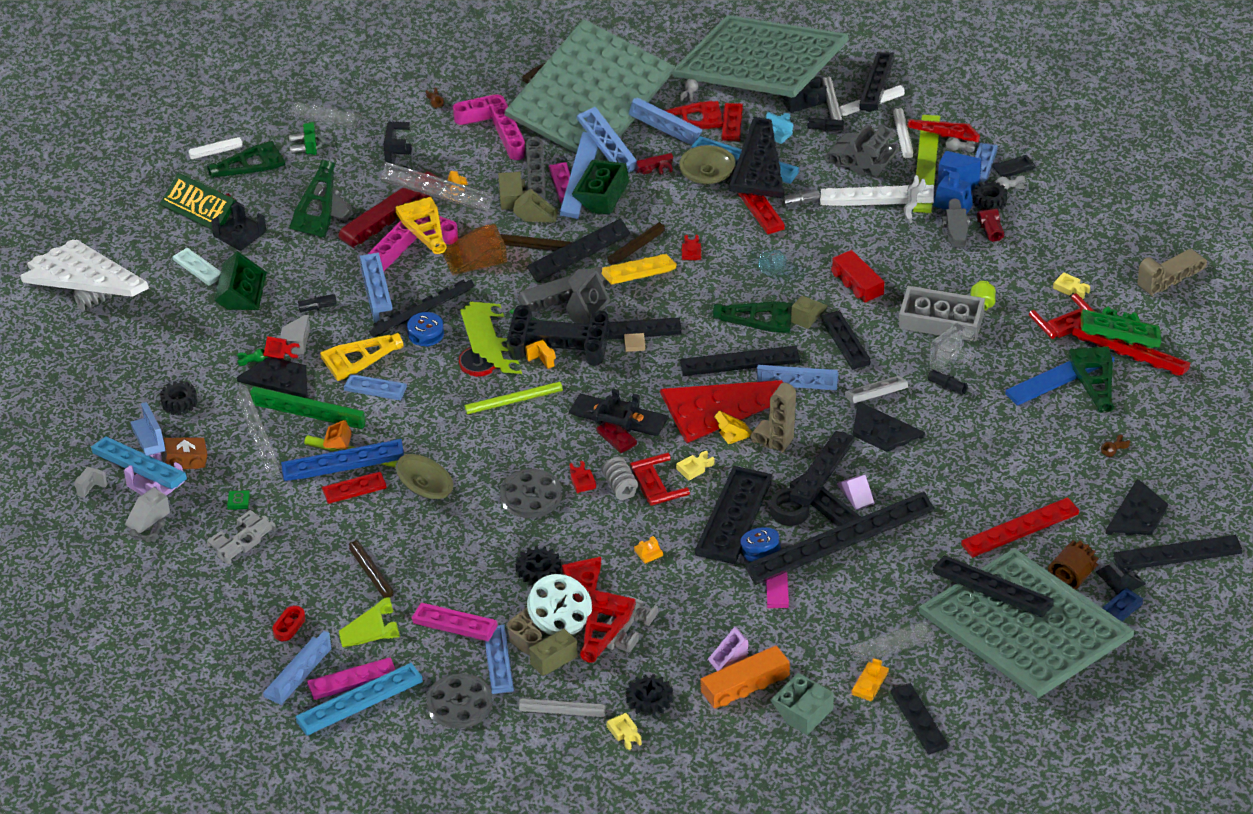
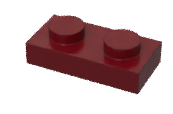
[596,423,637,453]

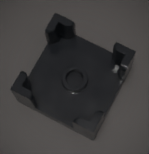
[383,121,412,172]
[211,201,267,251]

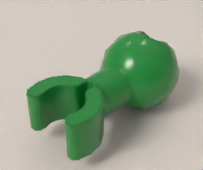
[237,348,268,366]

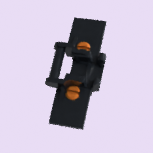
[569,389,669,436]

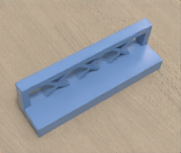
[628,98,703,145]
[577,107,637,173]
[360,253,392,323]
[757,365,839,390]
[131,402,166,456]
[263,631,331,705]

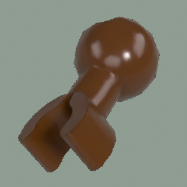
[425,88,444,109]
[1101,434,1130,457]

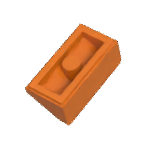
[323,420,352,449]

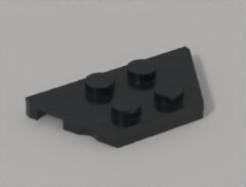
[237,357,308,398]
[853,402,925,452]
[1105,479,1168,535]

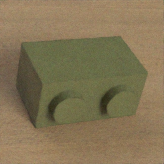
[498,172,526,210]
[529,628,578,676]

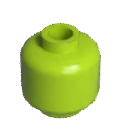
[970,281,996,311]

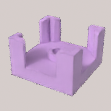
[124,453,185,496]

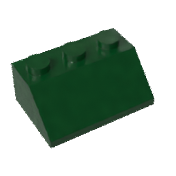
[572,160,630,215]
[214,251,267,310]

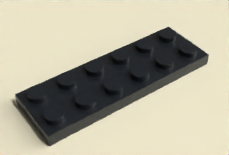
[695,466,773,564]

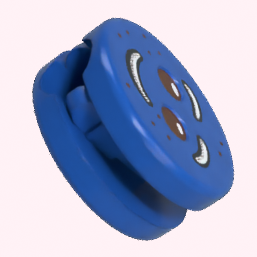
[407,312,444,346]
[741,527,781,562]

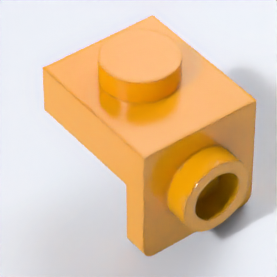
[525,340,556,369]

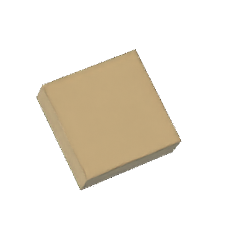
[624,333,645,352]

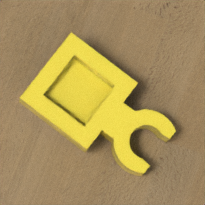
[1053,272,1090,299]
[676,451,714,480]
[607,713,641,750]

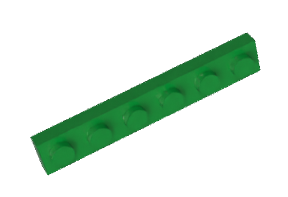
[250,387,365,430]

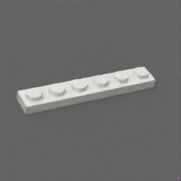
[820,185,934,206]

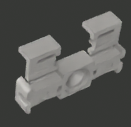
[207,510,275,564]
[597,596,658,653]

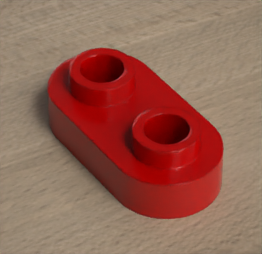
[273,606,305,641]

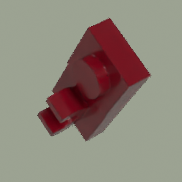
[634,153,674,175]

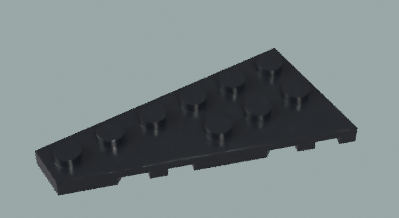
[729,117,785,199]

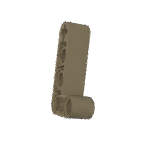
[1137,249,1207,296]
[750,383,796,453]
[507,583,565,655]

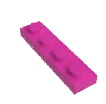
[412,602,498,642]
[307,657,396,700]

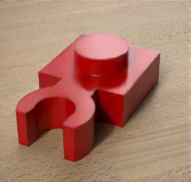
[682,235,701,260]
[264,336,300,360]
[570,461,596,493]

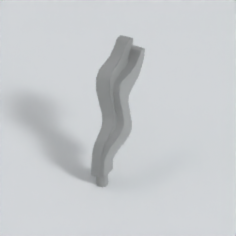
[904,175,926,223]

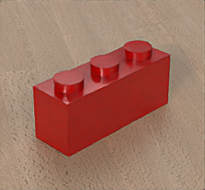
[831,250,885,303]

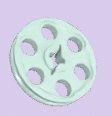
[527,574,592,635]

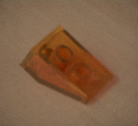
[442,224,507,275]

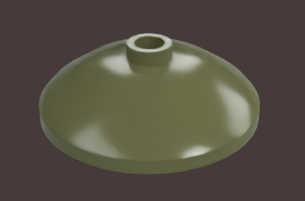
[680,145,735,184]
[396,454,453,499]

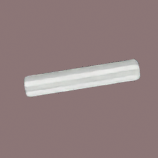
[189,137,242,159]

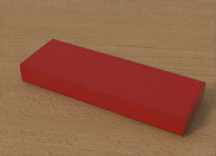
[722,103,743,141]
[322,471,387,504]

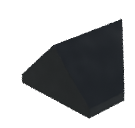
[1095,561,1146,595]

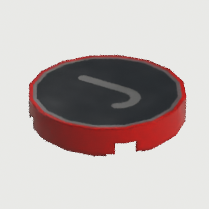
[459,347,497,377]

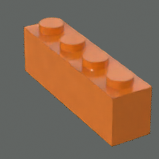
[701,645,790,709]

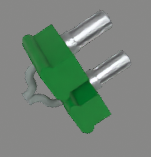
[289,122,325,155]

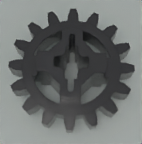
[515,546,561,585]
[626,674,673,716]

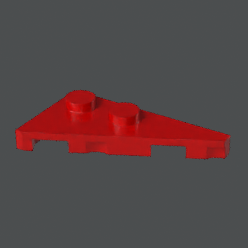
[907,119,980,142]
[562,557,602,620]

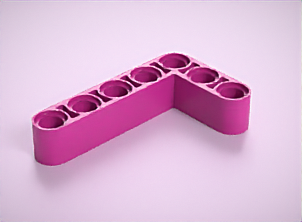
[453,94,525,160]
[368,216,458,272]

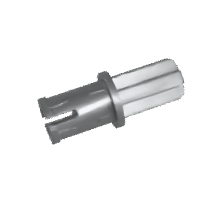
[782,189,820,207]

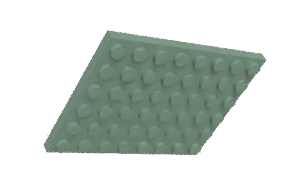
[672,15,849,97]
[505,19,675,160]
[919,548,1134,699]

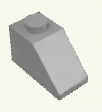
[277,315,310,354]
[125,487,170,534]

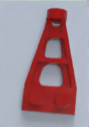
[664,101,723,129]
[580,590,636,663]

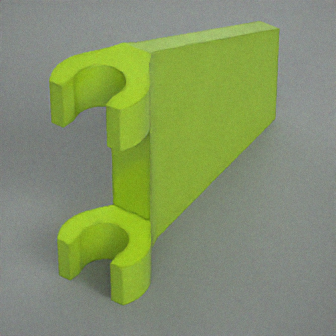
[339,598,400,647]

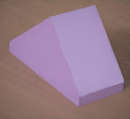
[837,475,874,510]
[708,627,748,671]

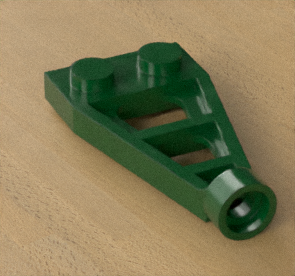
[207,141,285,178]
[289,159,336,238]
[713,301,793,333]
[1068,346,1114,413]

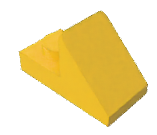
[715,411,752,445]

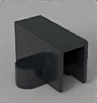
[783,77,827,113]

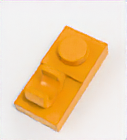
[852,658,889,701]

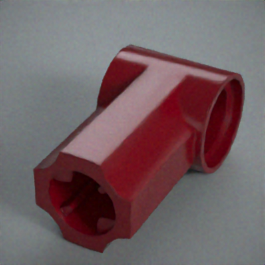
[977,209,1004,242]

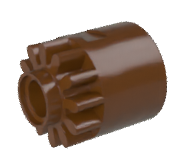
[1048,540,1099,590]

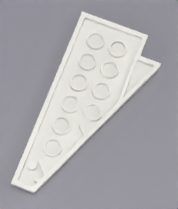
[20,239,149,297]

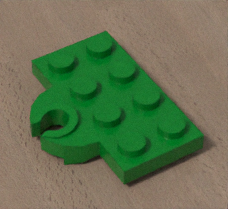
[1081,306,1161,348]

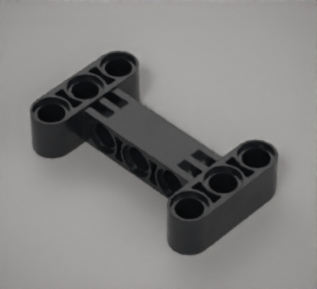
[507,305,610,366]

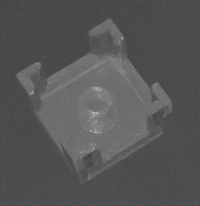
[930,323,975,375]

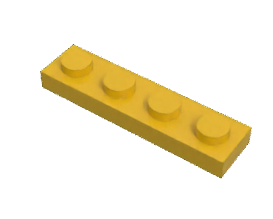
[601,254,677,285]

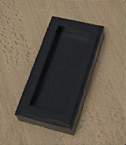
[993,155,1035,177]

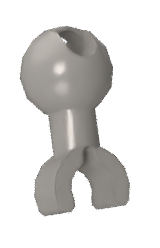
[680,79,698,102]
[946,137,975,152]
[996,176,1026,190]

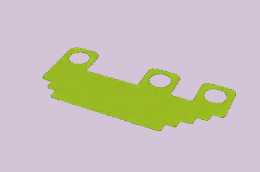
[460,302,522,374]

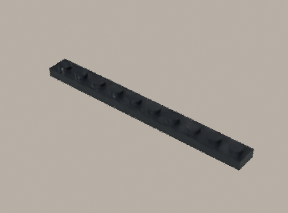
[745,491,935,585]

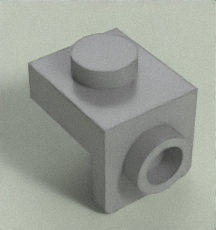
[75,467,107,498]

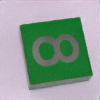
[227,490,250,510]

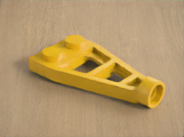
[396,197,447,254]
[320,333,404,381]

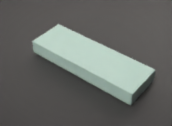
[173,248,221,286]

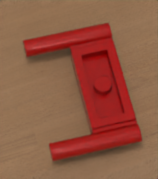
[1029,293,1095,339]
[630,453,690,506]

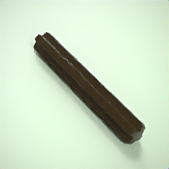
[607,222,665,265]
[498,234,572,251]
[349,540,394,598]

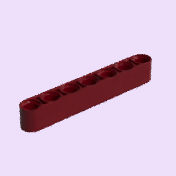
[339,171,445,249]

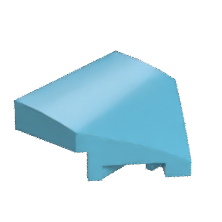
[766,112,793,144]

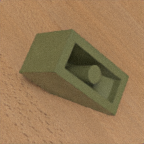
[513,189,558,223]
[791,295,828,329]

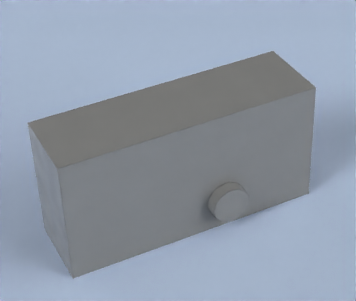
[899,286,985,341]

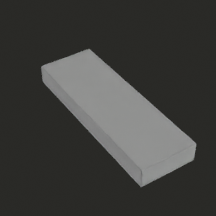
[845,376,908,404]

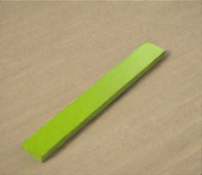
[913,115,940,213]

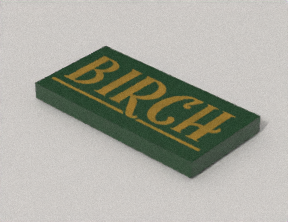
[160,173,237,230]

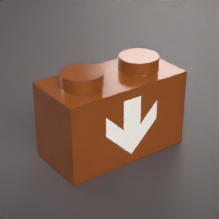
[161,438,207,469]

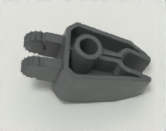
[314,184,354,222]
[942,199,970,248]

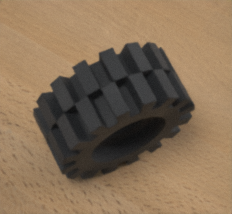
[973,181,1007,211]
[160,381,197,415]

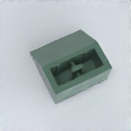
[771,673,834,735]

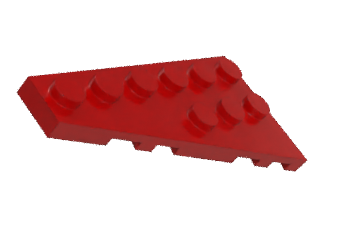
[659,380,783,444]

